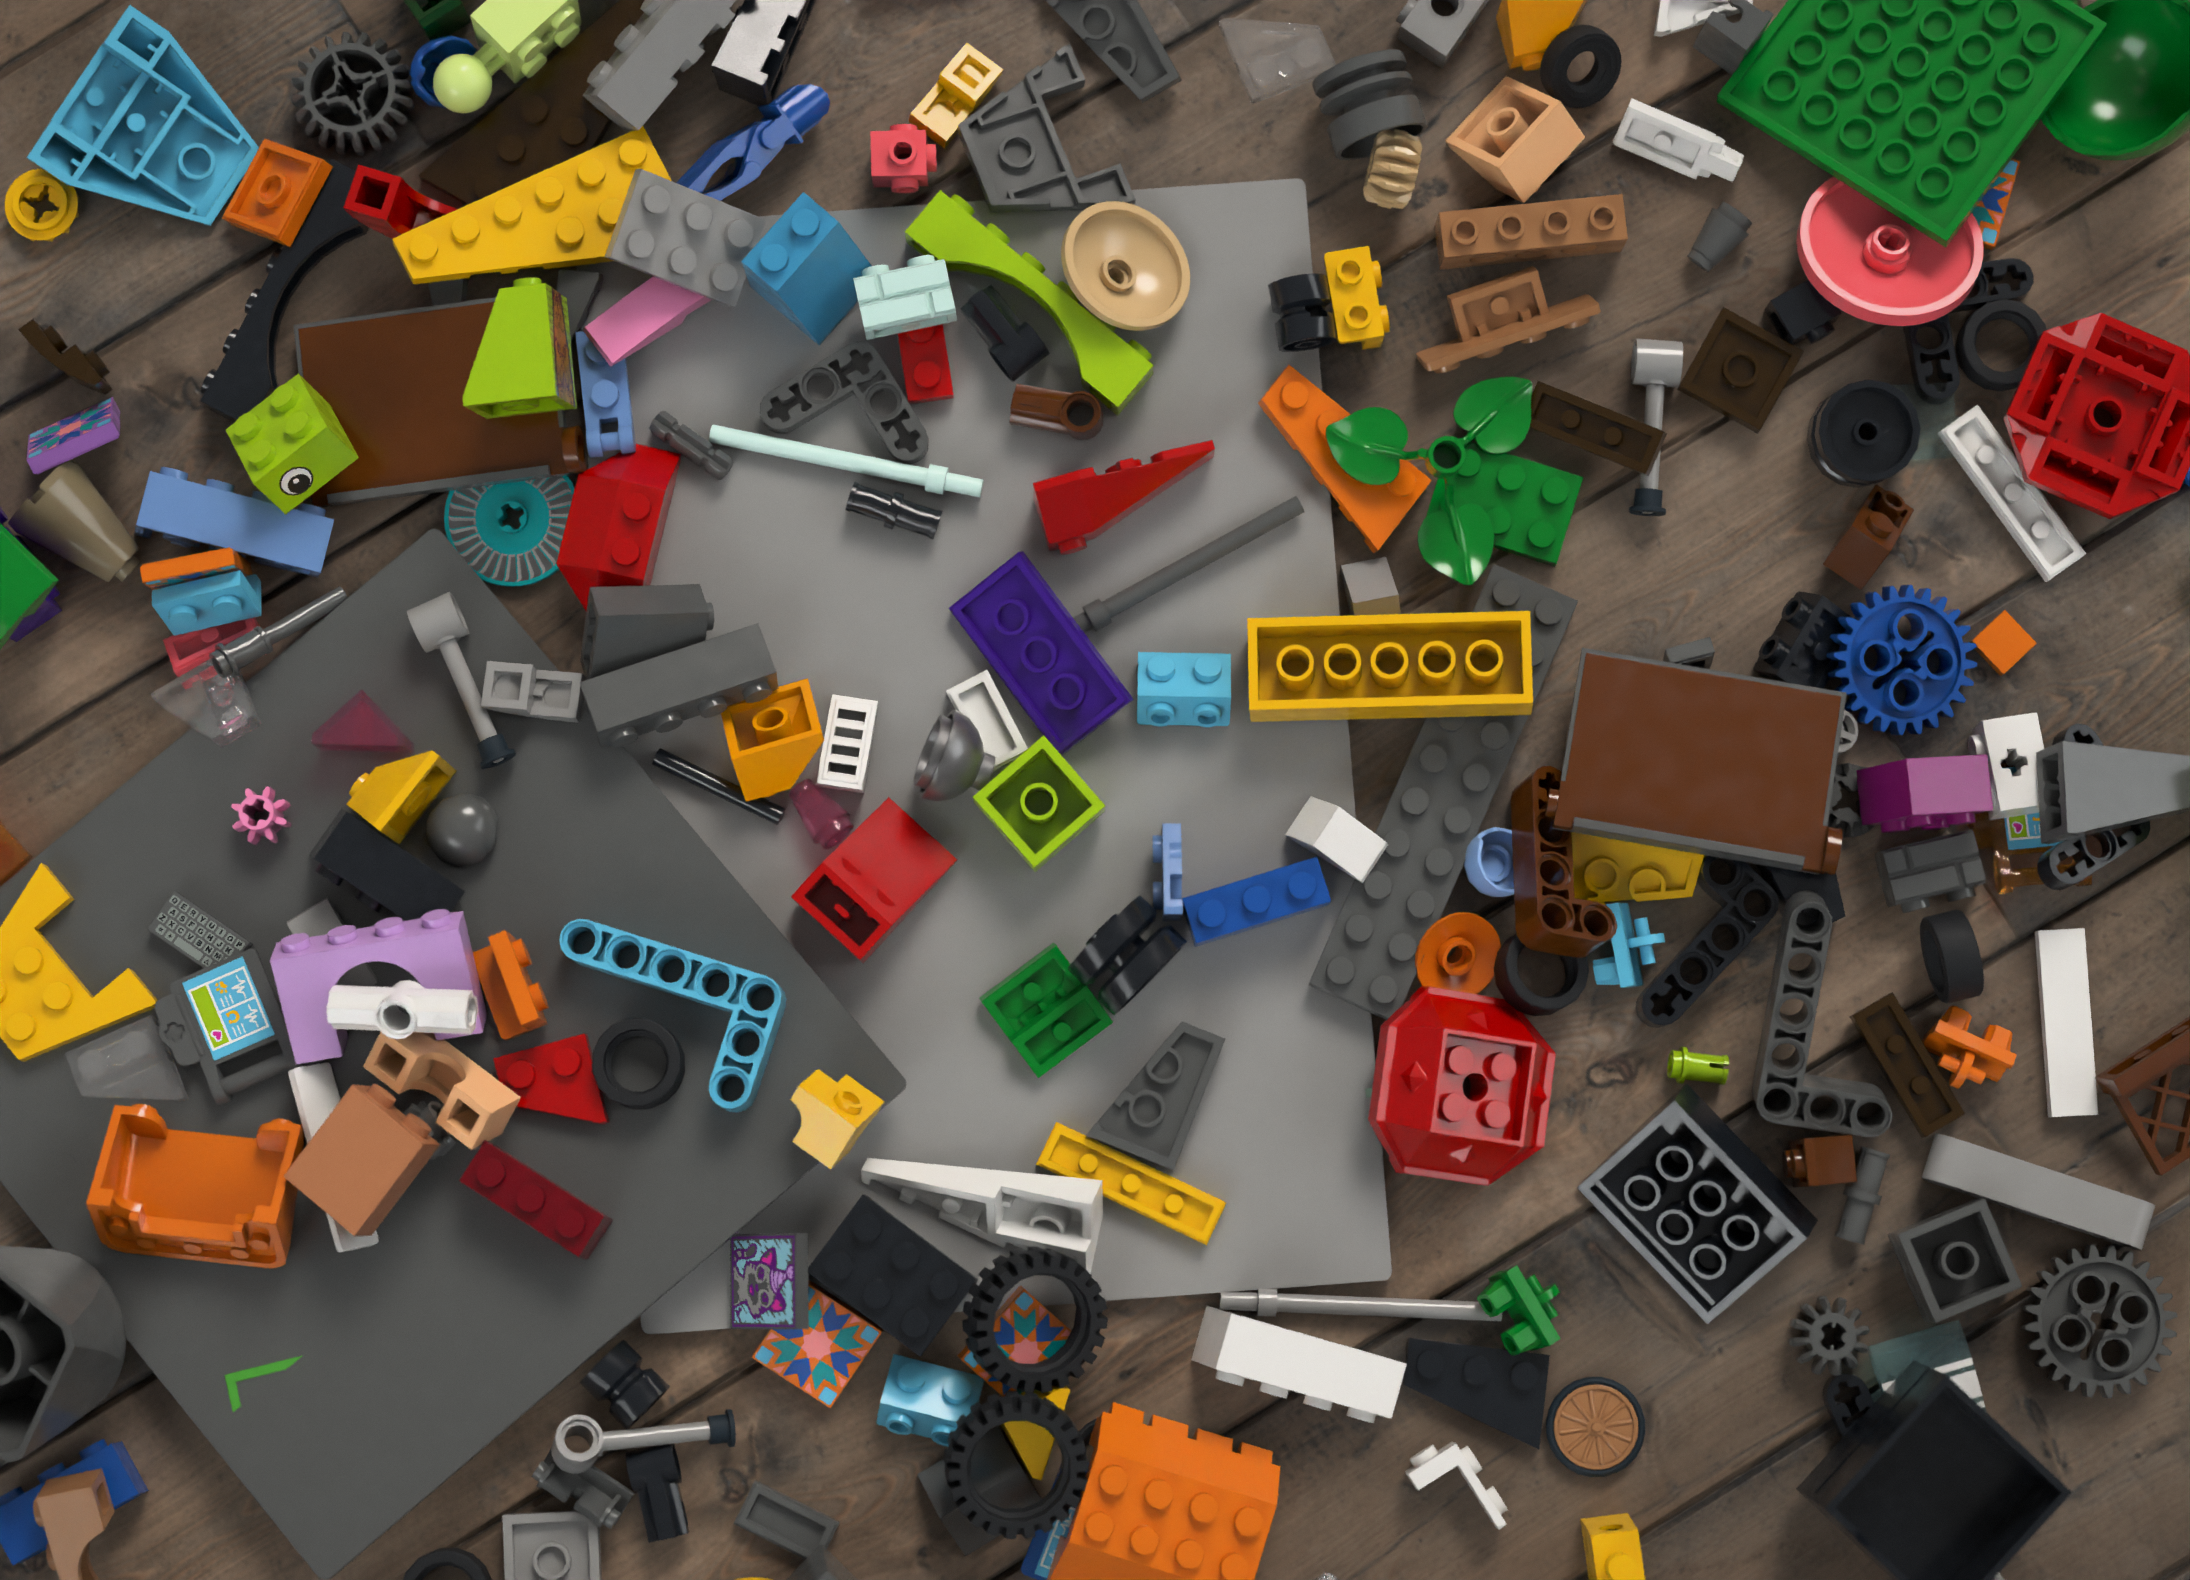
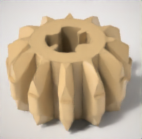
[1363,129,1422,209]

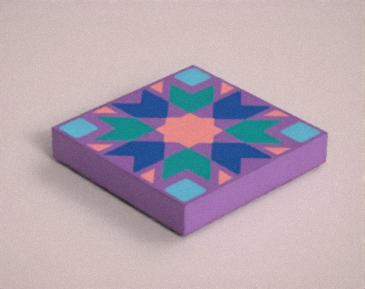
[26,397,120,475]

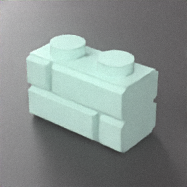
[853,255,957,340]

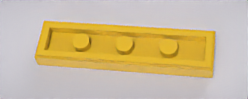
[1036,1122,1227,1245]

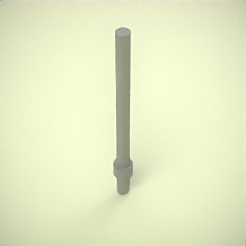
[1219,1289,1502,1321]

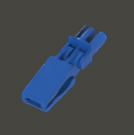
[676,84,830,201]

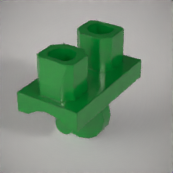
[1477,1265,1561,1356]

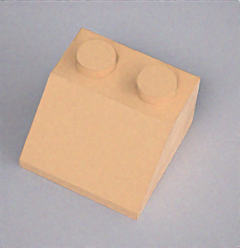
[1445,76,1585,203]

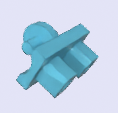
[1587,902,1665,988]

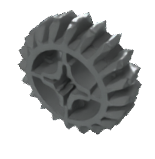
[290,31,415,156]

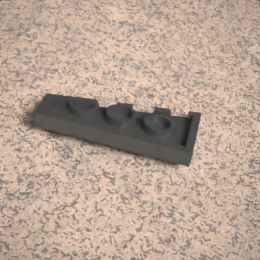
[1045,0,1182,103]

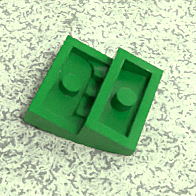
[0,523,59,650]
[979,942,1113,1078]

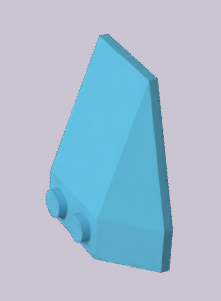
[26,5,259,226]

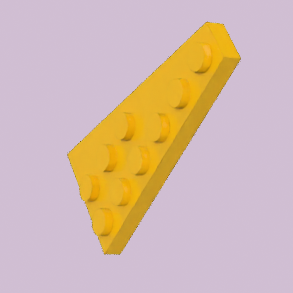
[392,126,672,284]

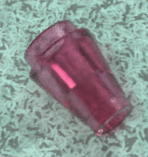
[788,779,854,849]

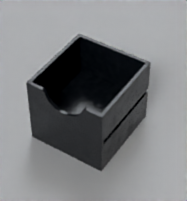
[1796,1360,2072,1580]

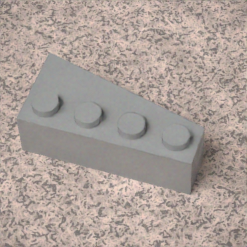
[582,0,736,131]

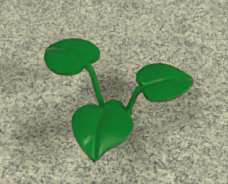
[1326,377,1533,586]

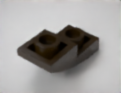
[18,319,113,395]

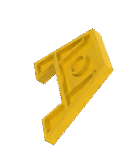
[0,863,157,1062]

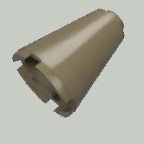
[8,459,140,583]

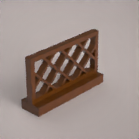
[2095,1016,2190,1176]

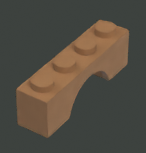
[33,1468,115,1580]

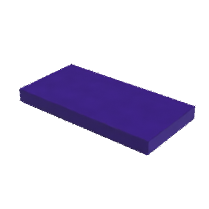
[948,551,1134,756]

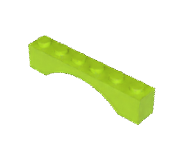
[905,190,1154,416]

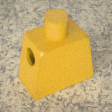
[1580,1513,1645,1580]

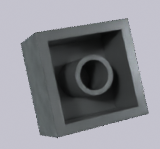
[1887,1198,2023,1323]

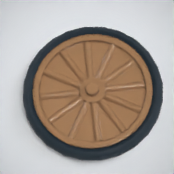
[1546,1377,1645,1477]

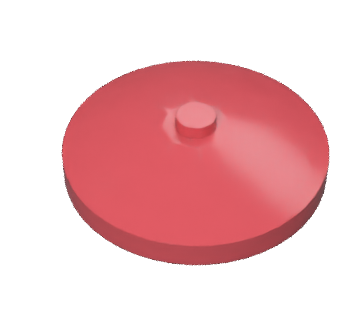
[1796,176,1984,326]

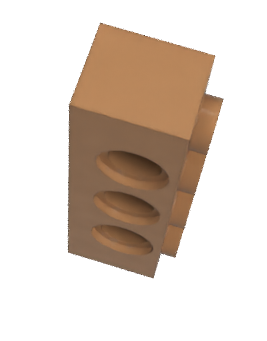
[1435,194,1628,270]

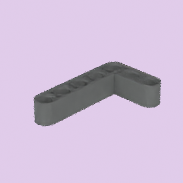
[1752,890,1892,1137]

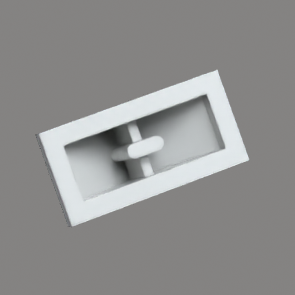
[1285,796,1388,883]

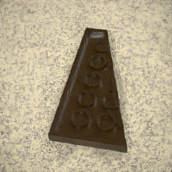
[418,0,645,205]

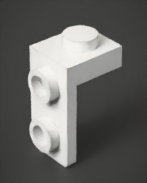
[1405,1441,1508,1530]

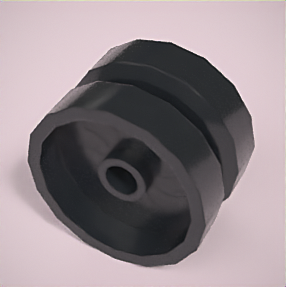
[1807,379,1921,488]
[1068,895,1187,1015]

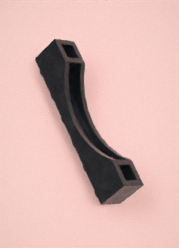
[201,159,369,423]

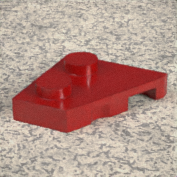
[493,1033,609,1124]

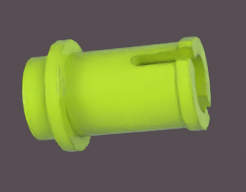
[1667,1047,1729,1085]

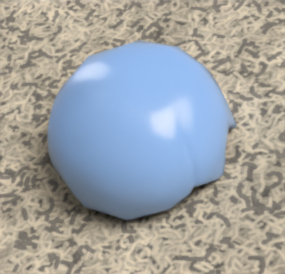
[1464,827,1514,897]

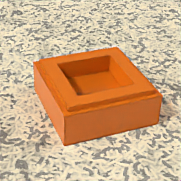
[1970,610,2037,677]

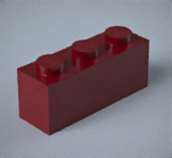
[459,1140,613,1260]

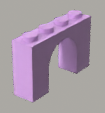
[270,909,487,1064]

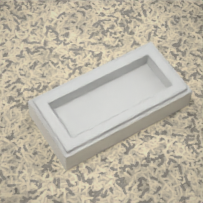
[946,670,1028,773]

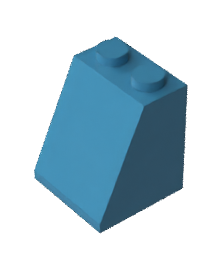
[741,192,872,345]

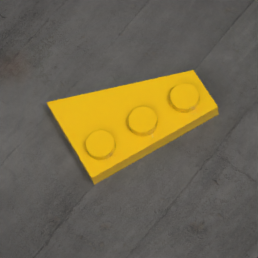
[1572,832,1704,905]

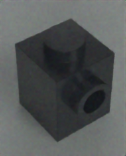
[1765,279,1842,345]

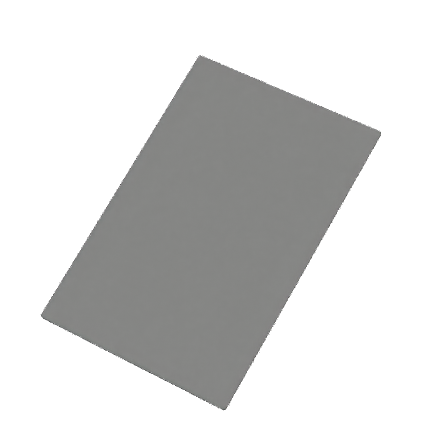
[576,178,1392,1334]

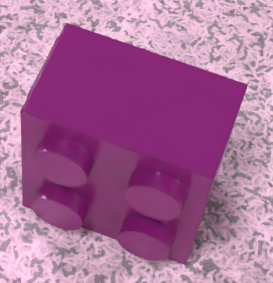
[1856,754,1993,833]

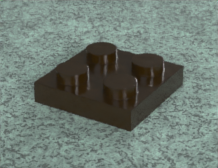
[1677,307,1804,434]

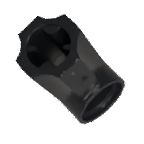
[960,285,1050,382]
[626,1444,689,1542]

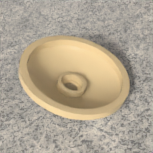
[1061,201,1190,331]

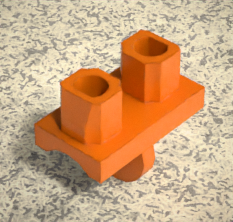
[1922,1005,2017,1089]

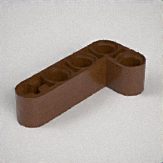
[1511,766,1617,958]

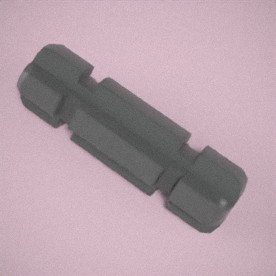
[649,411,734,480]

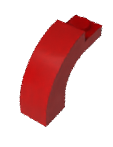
[343,164,457,239]

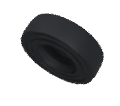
[1540,25,1621,109]

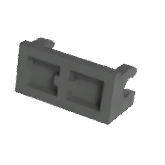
[1692,0,1774,75]

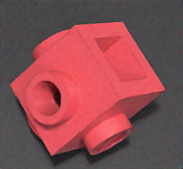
[870,124,937,194]

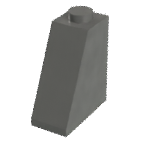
[580,584,714,680]

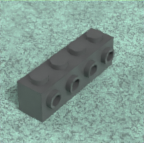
[580,623,778,748]

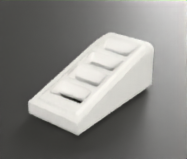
[816,694,878,794]

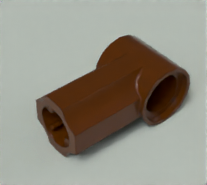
[1009,384,1104,440]

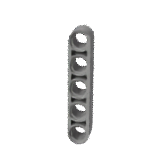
[1921,1133,2155,1251]

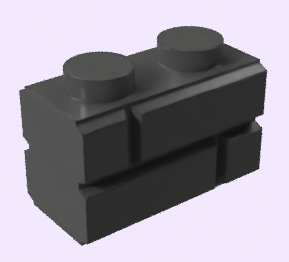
[1874,829,1986,913]

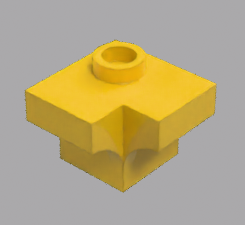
[790,1069,884,1170]

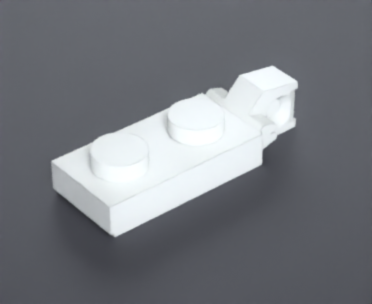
[1612,99,1744,182]

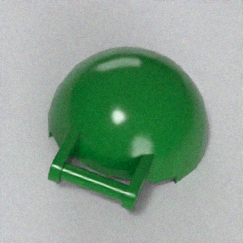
[2041,0,2190,160]

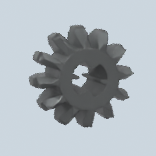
[1788,1296,1870,1376]

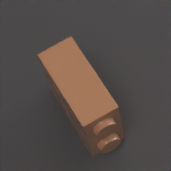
[283,1084,440,1236]

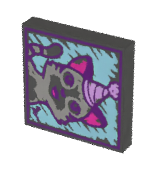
[730,1233,809,1329]

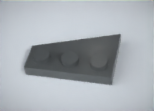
[1086,1021,1225,1170]

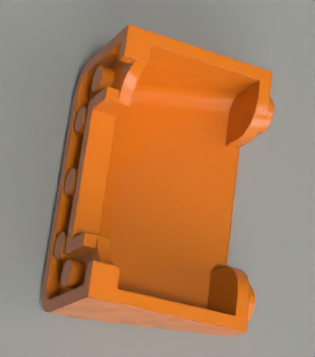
[86,1104,305,1268]

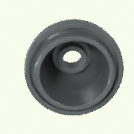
[913,710,996,802]

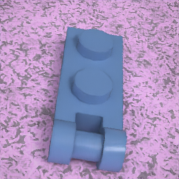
[575,331,636,458]

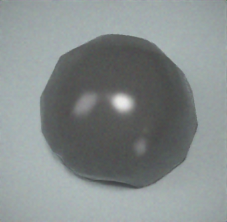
[426,793,499,867]

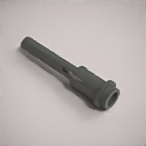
[209,586,348,678]

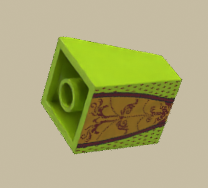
[463,277,577,419]

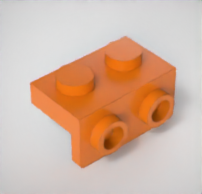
[473,930,549,1040]

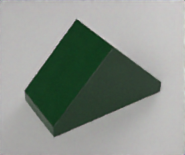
[403,0,471,40]

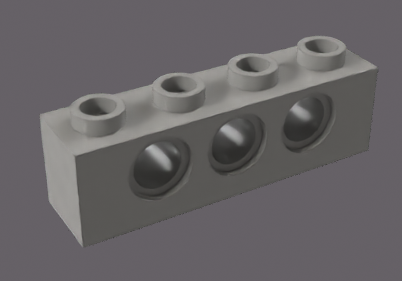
[1396,0,1490,69]

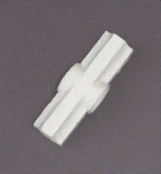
[326,980,478,1039]

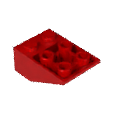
[791,797,958,963]

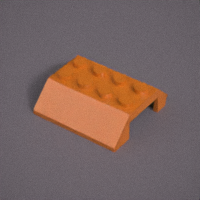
[1047,1402,1281,1580]

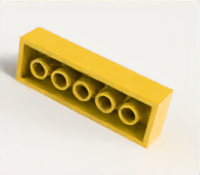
[1247,611,1533,722]

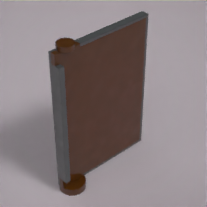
[293,297,587,508]
[1545,648,1847,876]

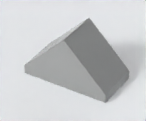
[1340,557,1401,615]

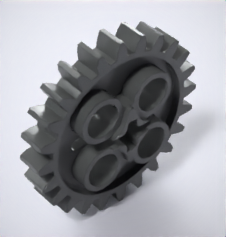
[2020,1245,2178,1398]

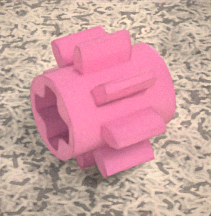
[231,786,292,845]

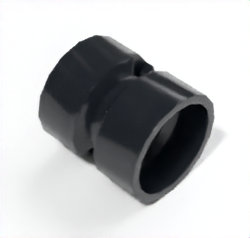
[1268,273,1337,352]
[580,1340,670,1429]

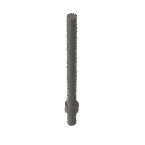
[1073,496,1304,633]

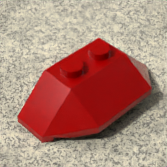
[556,444,682,612]

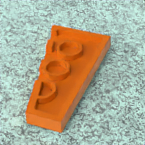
[1258,365,1432,554]

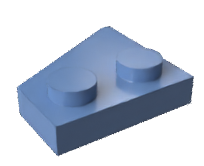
[1152,823,1183,921]

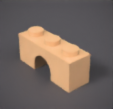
[363,1032,521,1150]

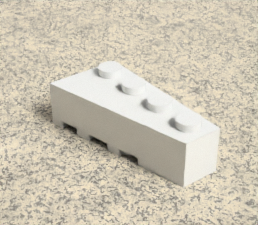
[1191,1305,1407,1423]

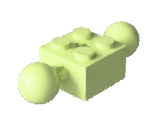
[433,0,582,113]

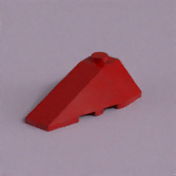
[1033,440,1215,555]

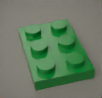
[1425,436,1583,567]

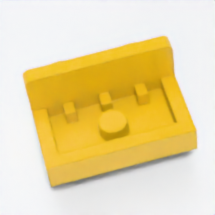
[1324,246,1390,350]

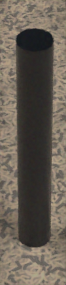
[652,748,786,825]

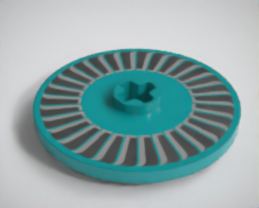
[444,475,575,587]

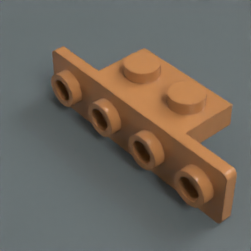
[1416,266,1601,373]

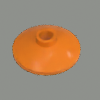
[1415,912,1501,994]

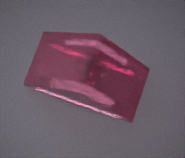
[311,689,414,753]

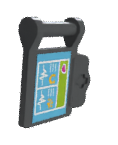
[155,949,306,1106]

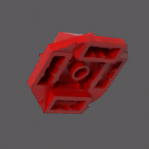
[2004,313,2190,519]
[1368,986,1556,1186]

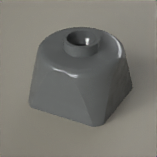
[0,1246,126,1462]

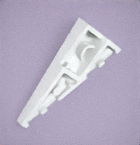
[861,1158,1103,1274]

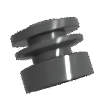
[1312,49,1428,160]

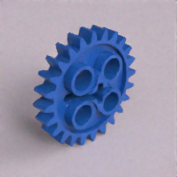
[1826,585,1977,735]

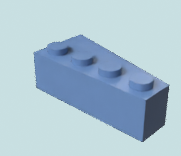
[134,467,334,577]

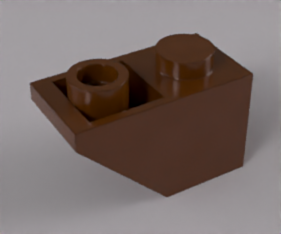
[1823,484,1914,590]
[1782,1135,1857,1187]

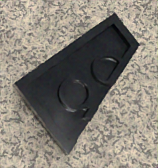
[1403,1337,1550,1449]

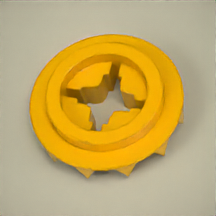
[5,169,79,242]

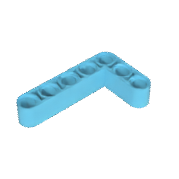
[559,919,787,1113]

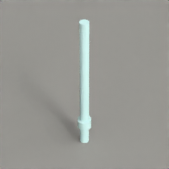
[709,424,984,498]

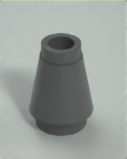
[1687,202,1752,273]

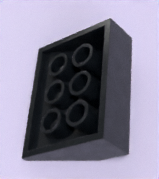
[1577,1084,1818,1324]

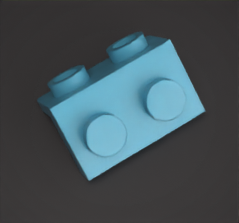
[152,570,262,636]
[1137,652,1231,727]
[876,1354,984,1446]

